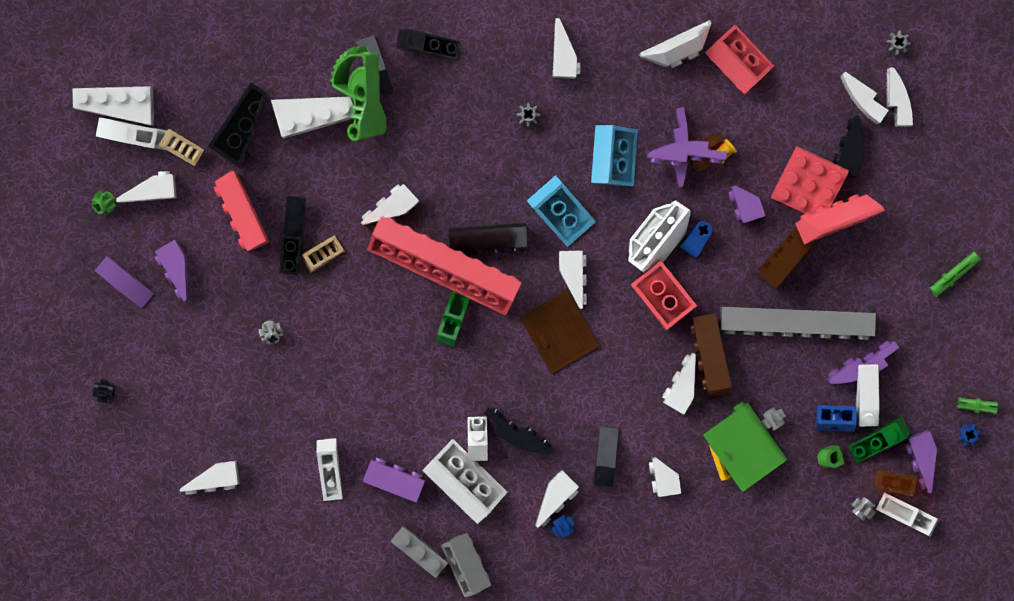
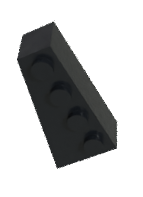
[208,82,267,167]

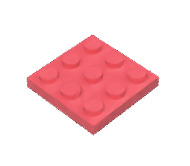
[771,146,849,215]

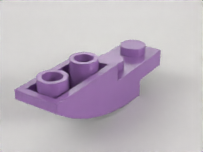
[647,141,727,166]
[826,341,899,384]

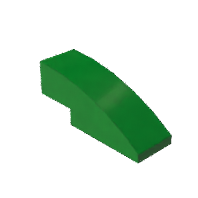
[436,291,470,347]

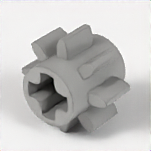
[885,30,911,55]
[516,103,540,127]
[258,321,284,344]
[761,407,786,431]
[852,497,876,521]

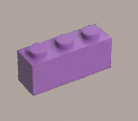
[363,457,425,502]

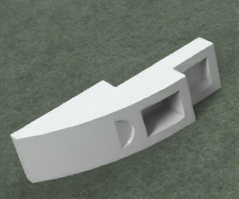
[96,117,176,151]

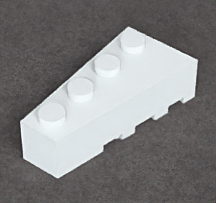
[73,86,154,127]
[271,97,354,139]

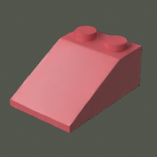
[631,261,697,330]

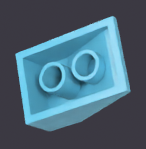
[527,176,596,247]

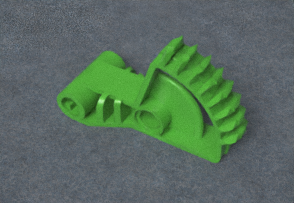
[330,46,386,141]

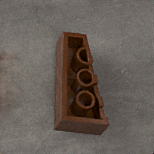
[755,226,822,289]
[689,313,732,399]

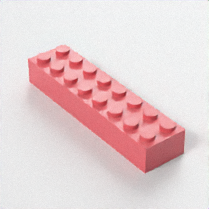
[367,216,522,316]

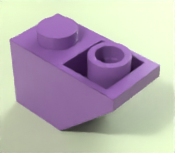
[728,186,765,224]

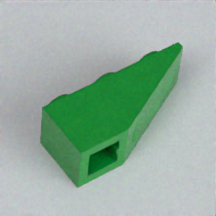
[848,416,911,463]

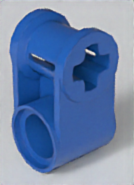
[679,221,712,258]

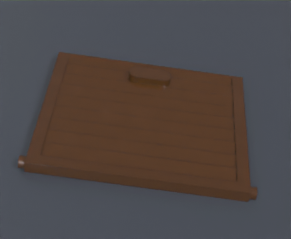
[519,288,601,373]

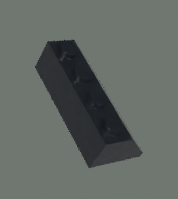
[449,223,527,255]

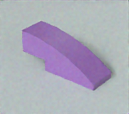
[94,256,154,308]

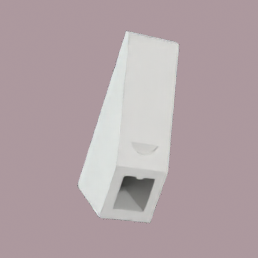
[361,184,419,225]
[559,251,587,309]
[662,353,696,414]
[180,461,240,495]
[535,470,579,528]

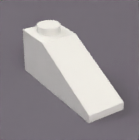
[553,18,580,79]
[116,171,177,203]
[856,364,879,427]
[317,438,343,501]

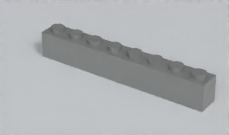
[720,307,876,340]

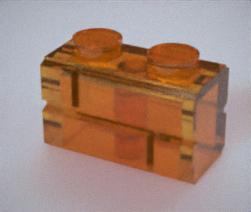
[872,469,917,496]

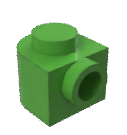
[817,446,845,468]

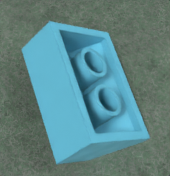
[591,125,638,187]

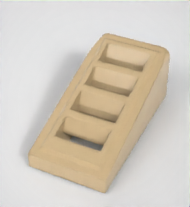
[159,129,204,166]
[301,235,345,273]

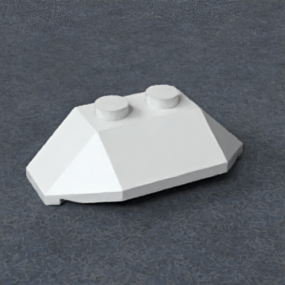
[639,20,712,68]
[628,201,691,272]

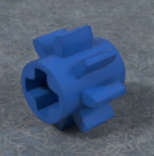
[957,423,981,446]
[551,514,575,538]

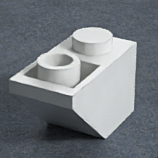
[468,417,488,461]
[649,457,681,497]

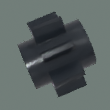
[93,379,115,403]

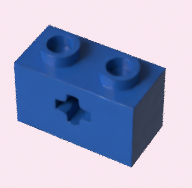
[816,405,857,432]

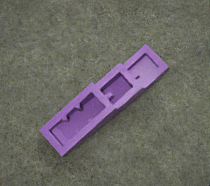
[672,107,688,188]

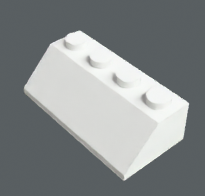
[422,439,507,524]

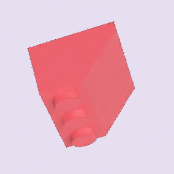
[705,25,774,95]

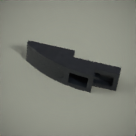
[279,195,307,275]
[484,407,553,454]

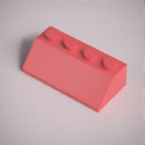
[214,170,269,252]
[795,194,885,244]

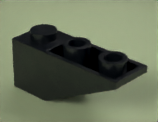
[396,29,460,60]
[832,115,864,178]

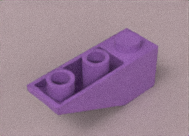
[155,240,189,301]
[904,430,937,493]

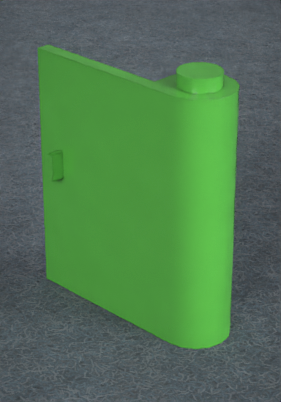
[703,401,787,492]

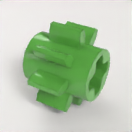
[91,191,116,215]

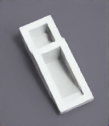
[887,68,913,127]
[841,72,889,124]
[876,492,939,537]

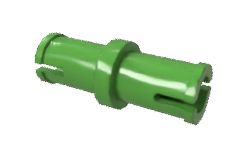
[957,397,998,414]

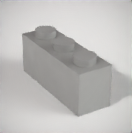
[391,525,448,578]
[441,533,491,597]

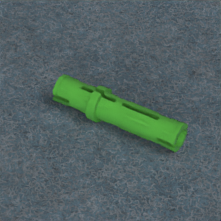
[929,252,981,297]

